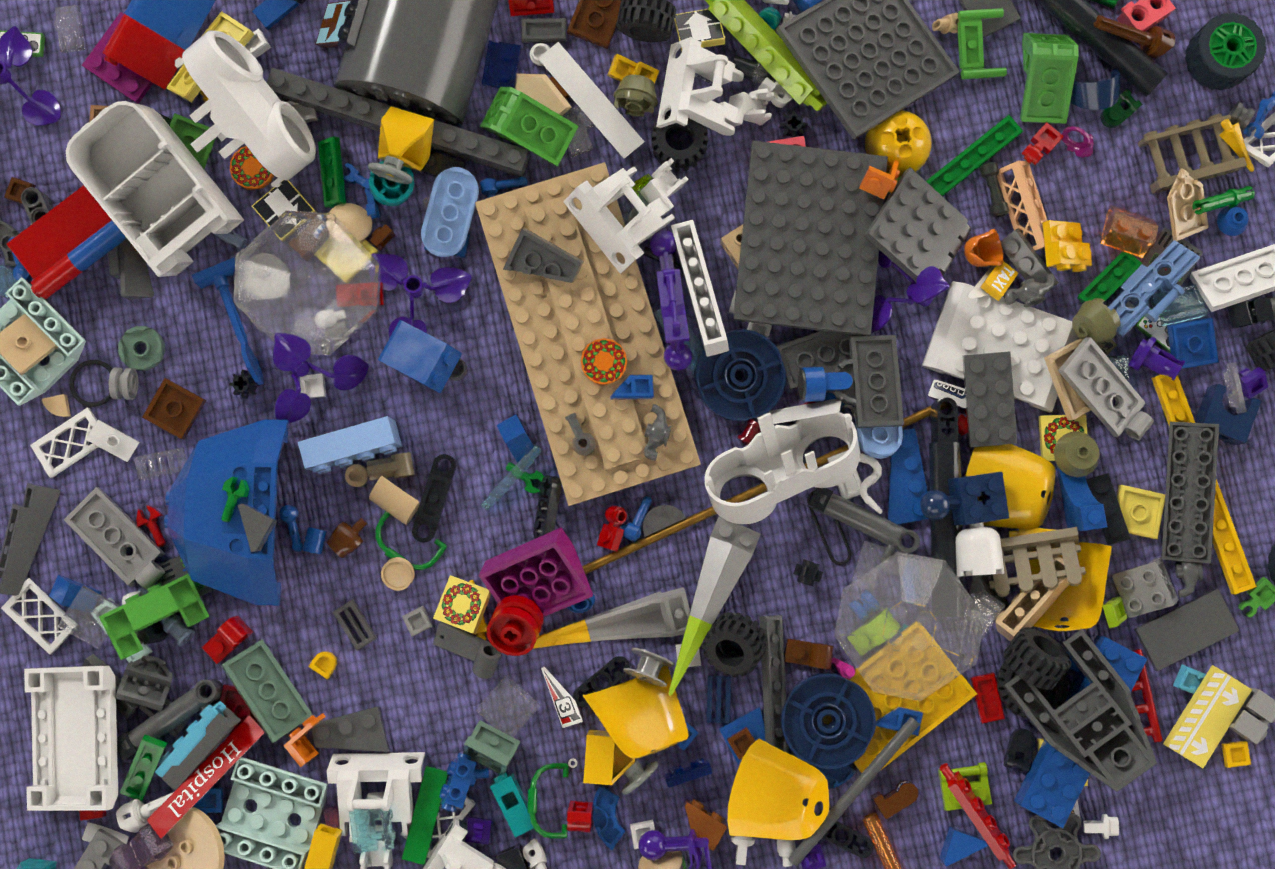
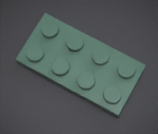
[221,639,313,743]

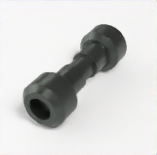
[980,162,1009,218]

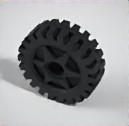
[996,660,1069,718]

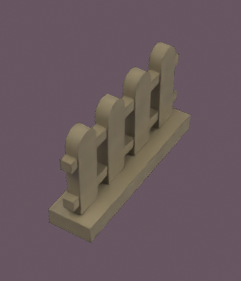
[989,527,1086,597]

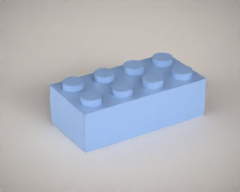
[298,416,402,474]

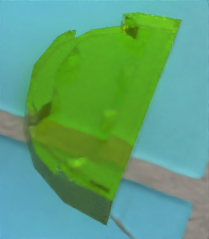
[632,174,653,196]

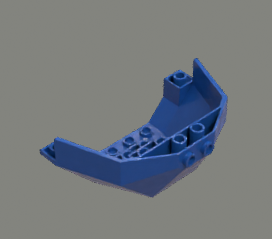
[164,419,289,606]

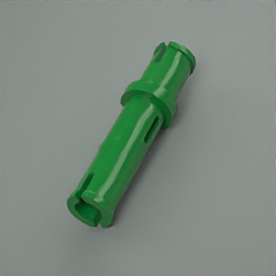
[1192,186,1255,215]

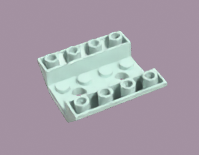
[0,277,86,406]
[216,757,328,869]

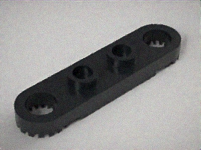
[412,454,457,543]

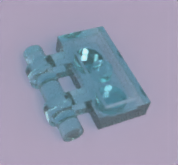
[349,809,396,854]

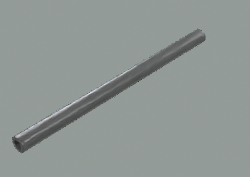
[788,717,920,867]

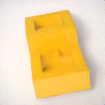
[607,54,659,84]

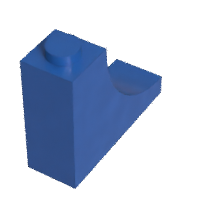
[1056,464,1107,531]

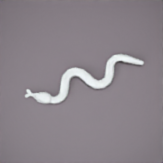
[844,404,883,514]

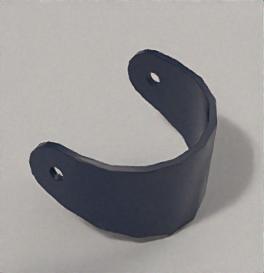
[1070,70,1120,110]

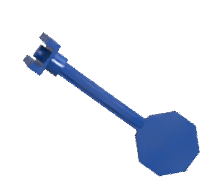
[192,257,264,385]

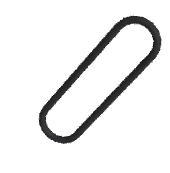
[807,490,852,565]

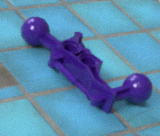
[650,229,693,371]
[638,829,713,869]

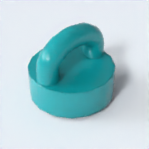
[759,7,782,30]

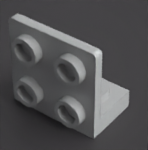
[1112,557,1179,618]

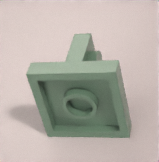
[463,720,521,774]

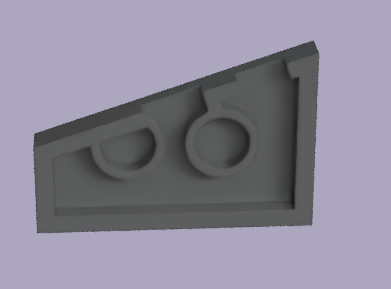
[503,228,584,283]
[311,706,390,752]

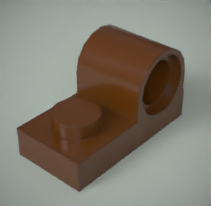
[784,638,834,669]

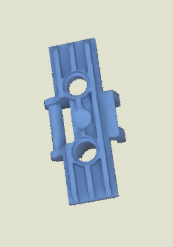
[1108,240,1200,337]

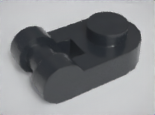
[1004,728,1035,773]

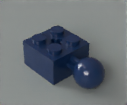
[920,472,1009,525]

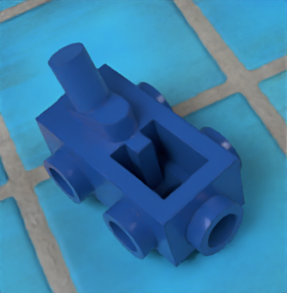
[439,753,489,812]

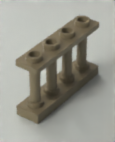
[1138,113,1247,194]

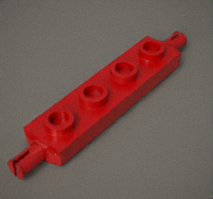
[939,763,1016,869]

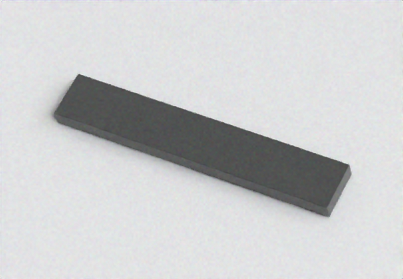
[759,615,789,753]

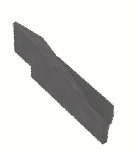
[108,239,154,300]
[0,483,61,596]

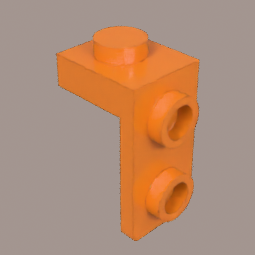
[859,160,900,199]
[283,713,326,768]

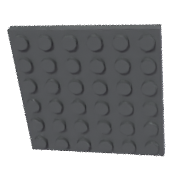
[776,0,960,140]

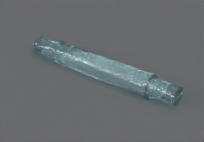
[481,445,543,510]

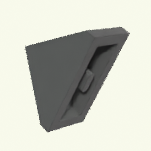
[238,504,277,552]

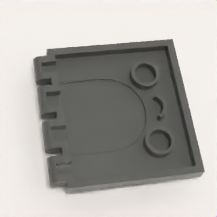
[864,167,971,282]

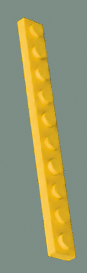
[1151,375,1257,594]

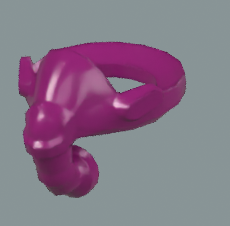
[1062,126,1094,158]

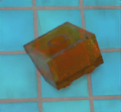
[1100,205,1159,258]

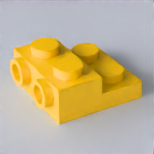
[1042,220,1092,272]

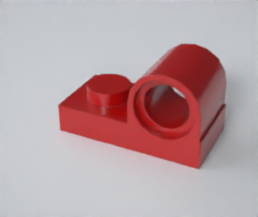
[202,615,253,664]
[567,800,593,833]

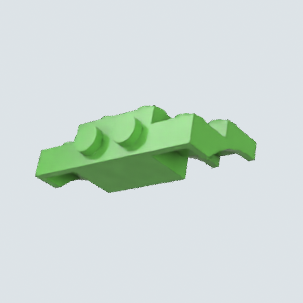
[99,574,209,660]

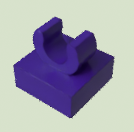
[1239,367,1268,399]
[465,817,492,845]
[801,842,826,869]

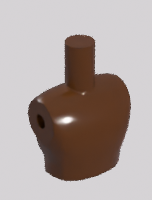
[326,517,368,558]

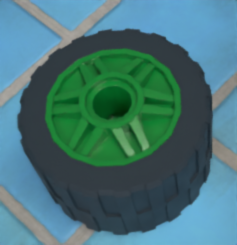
[1185,13,1267,90]

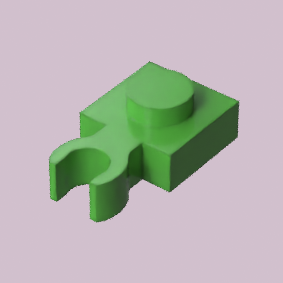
[1238,576,1275,618]

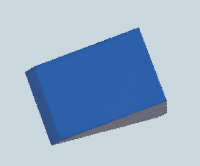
[497,414,538,465]
[49,575,102,613]
[939,826,988,867]

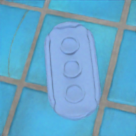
[421,167,479,257]
[855,418,903,459]

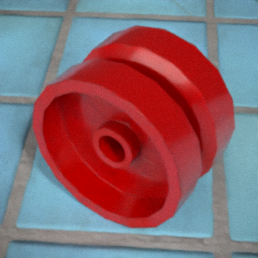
[486,595,544,656]

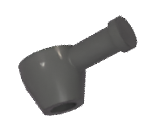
[565,413,596,456]

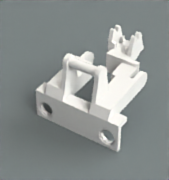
[656,37,775,136]
[564,158,689,274]
[327,752,425,869]

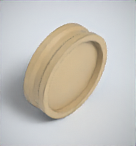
[381,557,415,591]

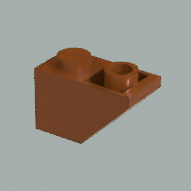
[684,799,728,851]

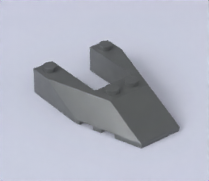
[1003,629,1157,792]

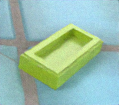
[1102,596,1128,628]

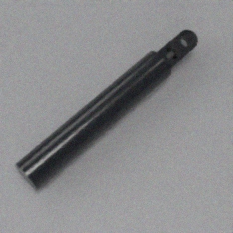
[1035,0,1168,97]
[929,397,964,617]

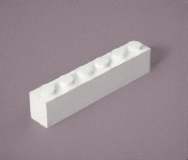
[671,220,729,357]

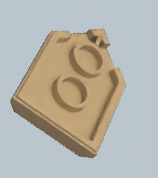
[514,73,572,116]
[1167,169,1209,241]

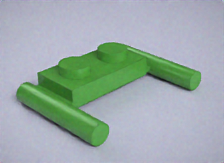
[957,8,1007,80]

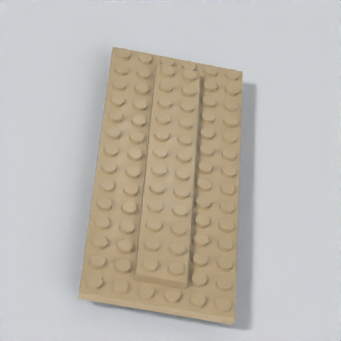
[475,162,701,506]

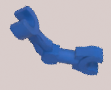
[1243,91,1275,139]
[343,163,380,219]

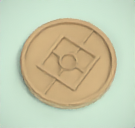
[144,807,225,869]

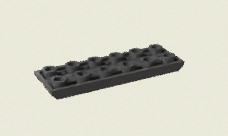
[1162,422,1219,564]

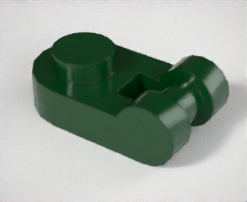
[1100,88,1143,128]

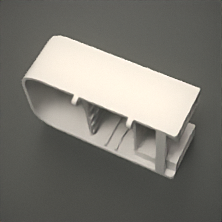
[66,101,244,277]

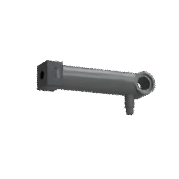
[808,487,920,565]
[117,679,223,761]

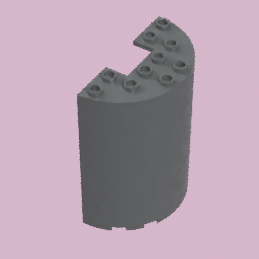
[334,0,498,125]

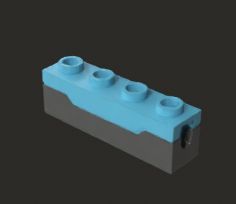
[155,701,241,791]

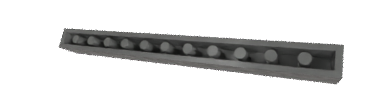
[267,68,530,177]

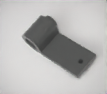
[433,622,501,679]

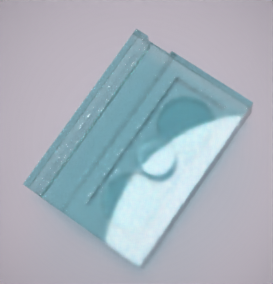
[1150,284,1208,326]

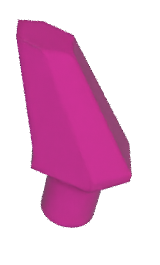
[832,657,855,679]

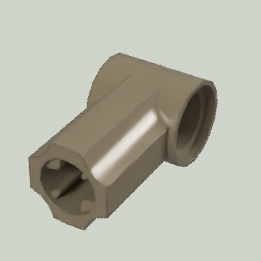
[367,452,415,481]

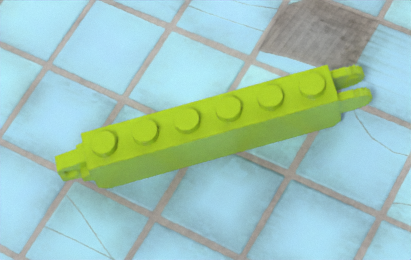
[705,0,827,111]

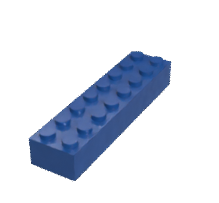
[1014,635,1147,828]

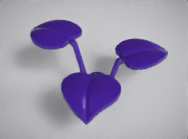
[0,26,61,126]
[871,250,950,333]
[369,253,472,338]
[273,333,369,423]

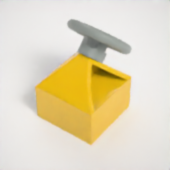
[368,106,434,184]
[583,730,658,795]

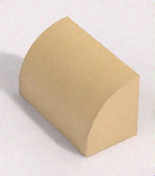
[369,476,420,526]

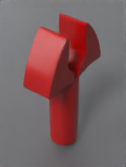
[136,505,166,547]

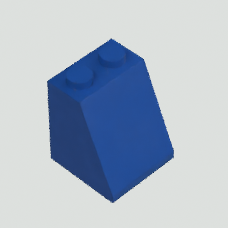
[378,320,463,393]

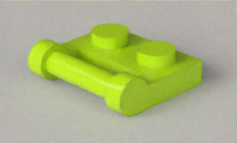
[938,762,992,811]

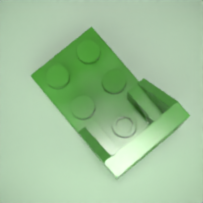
[1020,33,1079,124]
[479,87,579,166]

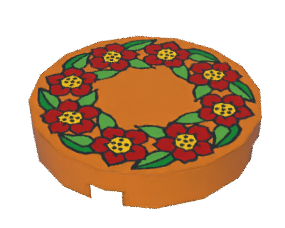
[229,146,274,190]
[581,338,627,385]

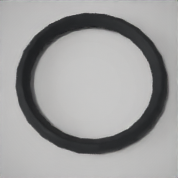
[69,360,112,407]

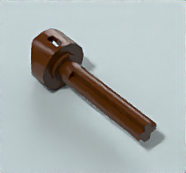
[1094,15,1175,59]

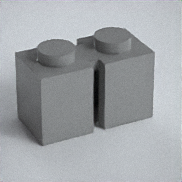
[1229,687,1275,744]

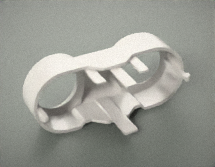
[175,30,316,188]
[705,412,860,524]

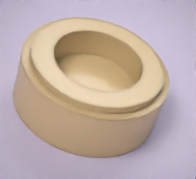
[345,464,369,487]

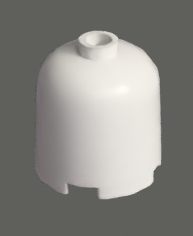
[955,523,1004,576]

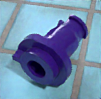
[1128,337,1185,381]

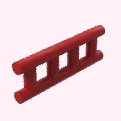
[1131,649,1163,742]

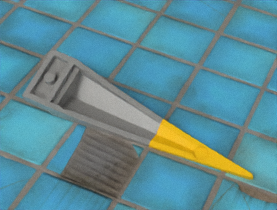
[533,587,690,649]

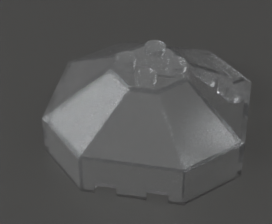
[234,211,381,355]
[834,551,985,701]

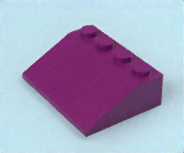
[478,527,593,617]

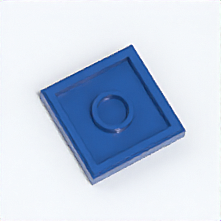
[1167,318,1219,369]

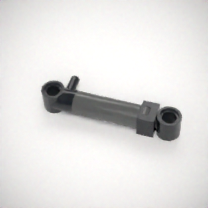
[1227,297,1275,329]

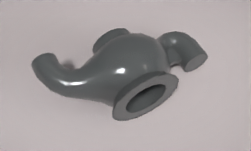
[1004,273,1055,307]
[644,404,672,461]
[1175,561,1203,598]

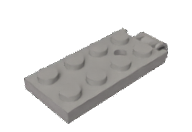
[1058,337,1154,440]
[64,487,165,590]

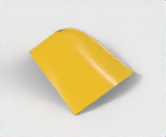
[966,444,1056,529]
[1020,542,1112,631]
[583,666,688,758]
[727,739,829,840]

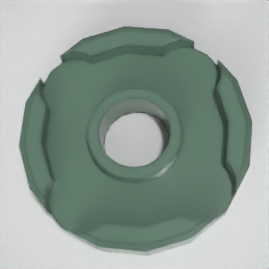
[118,326,165,371]

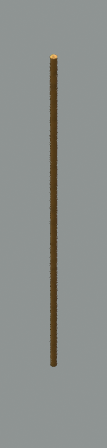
[582,403,948,574]

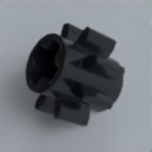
[779,110,808,138]
[229,370,260,399]
[793,559,823,587]

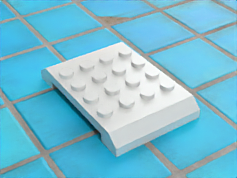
[922,281,1078,413]
[24,665,118,811]

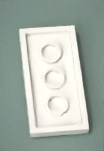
[1190,244,1275,312]

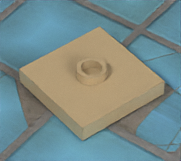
[0,314,58,376]

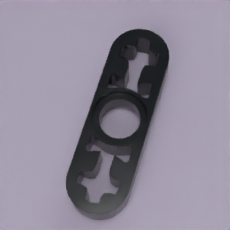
[533,475,562,539]
[573,656,630,707]
[815,813,874,858]

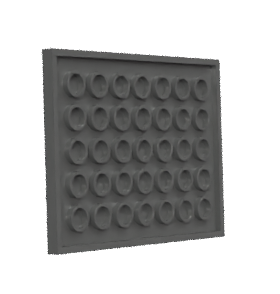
[733,140,888,336]

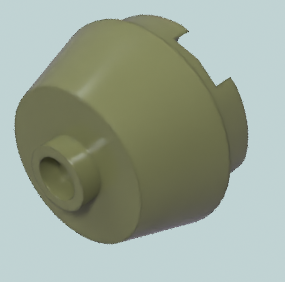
[613,75,658,117]
[1072,298,1121,343]
[1054,431,1100,477]

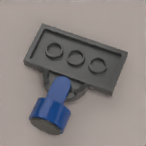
[798,335,904,428]

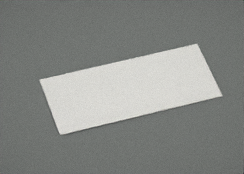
[763,399,841,424]

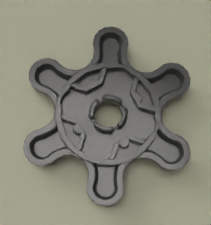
[1013,814,1101,869]

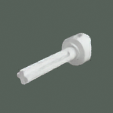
[116,793,172,833]

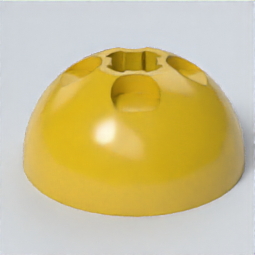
[865,110,932,177]

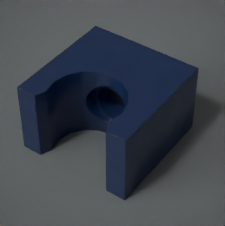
[1195,384,1262,446]

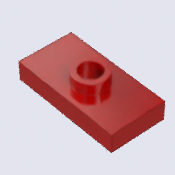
[970,672,1005,724]

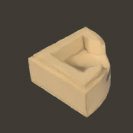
[42,394,71,417]

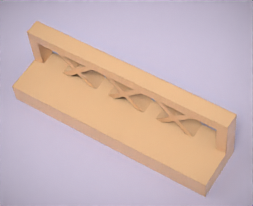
[997,161,1048,251]

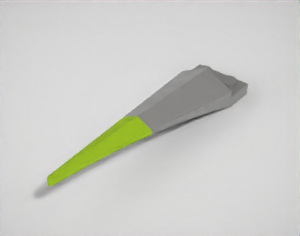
[669,516,761,696]

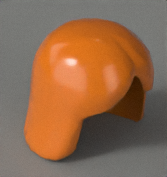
[964,229,1004,267]

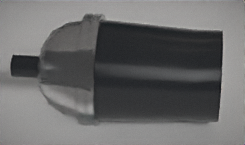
[733,55,772,84]

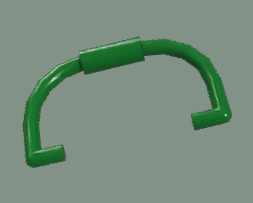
[375,511,447,570]
[528,763,569,839]

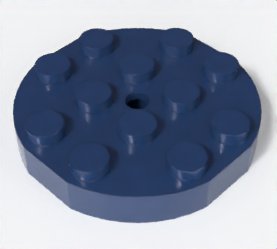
[694,329,786,421]
[781,673,876,769]

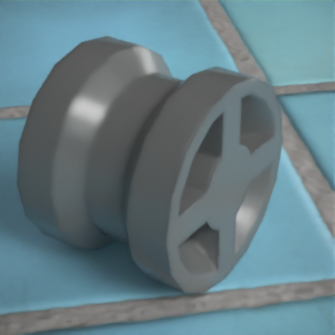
[1228,101,1255,130]

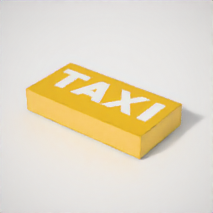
[980,262,1018,301]

